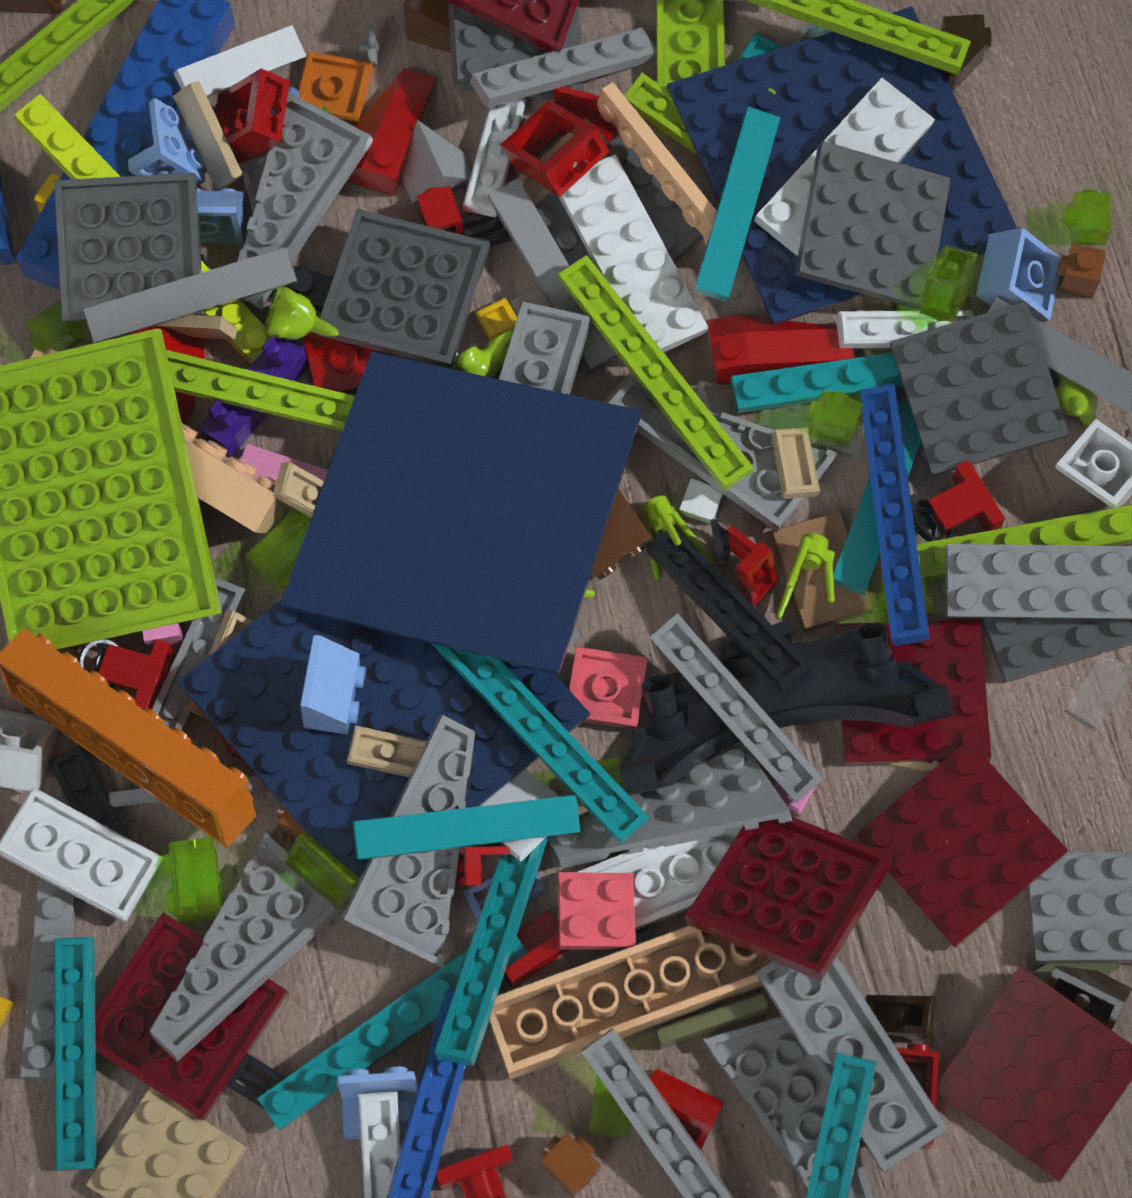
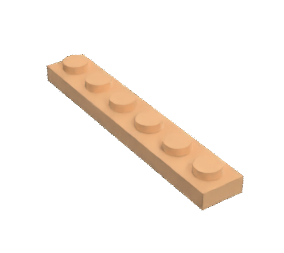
[597,82,716,246]

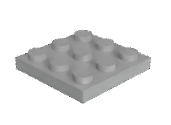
[1027,852,1132,965]

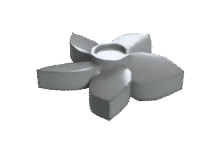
[358,26,379,67]

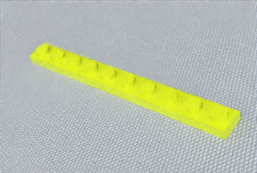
[14,94,274,365]

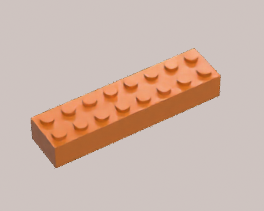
[0,628,256,848]

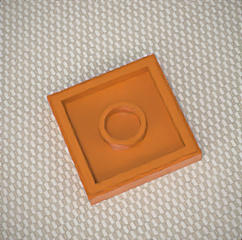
[298,51,374,126]

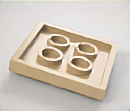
[86,1087,247,1198]

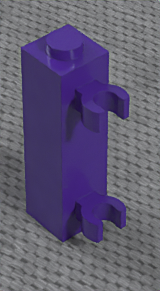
[198,337,309,458]

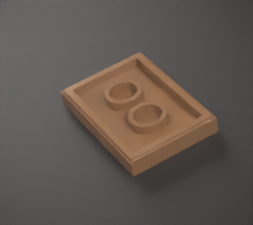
[772,512,874,632]

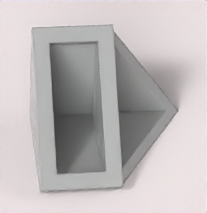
[400,120,472,207]

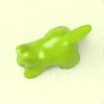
[264,287,339,340]
[452,329,514,378]
[1053,370,1098,425]

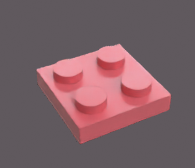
[569,647,648,730]
[557,872,636,950]

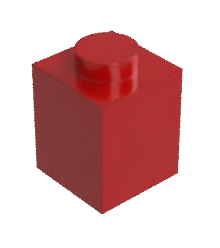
[417,185,463,235]

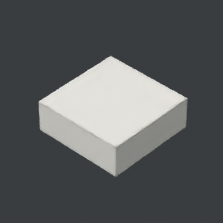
[679,478,724,524]

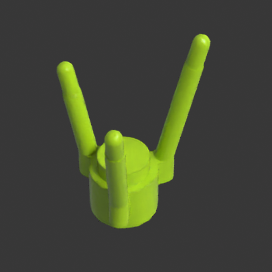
[640,496,715,580]
[775,533,835,620]

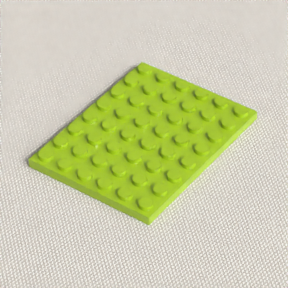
[0,328,222,650]

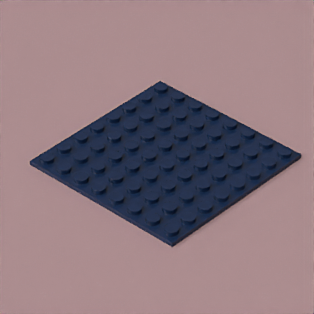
[667,6,1017,325]
[280,351,642,674]
[177,599,591,890]

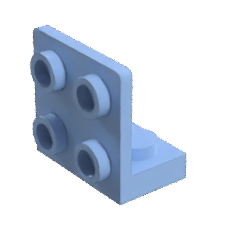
[128,98,205,186]
[337,1067,418,1140]

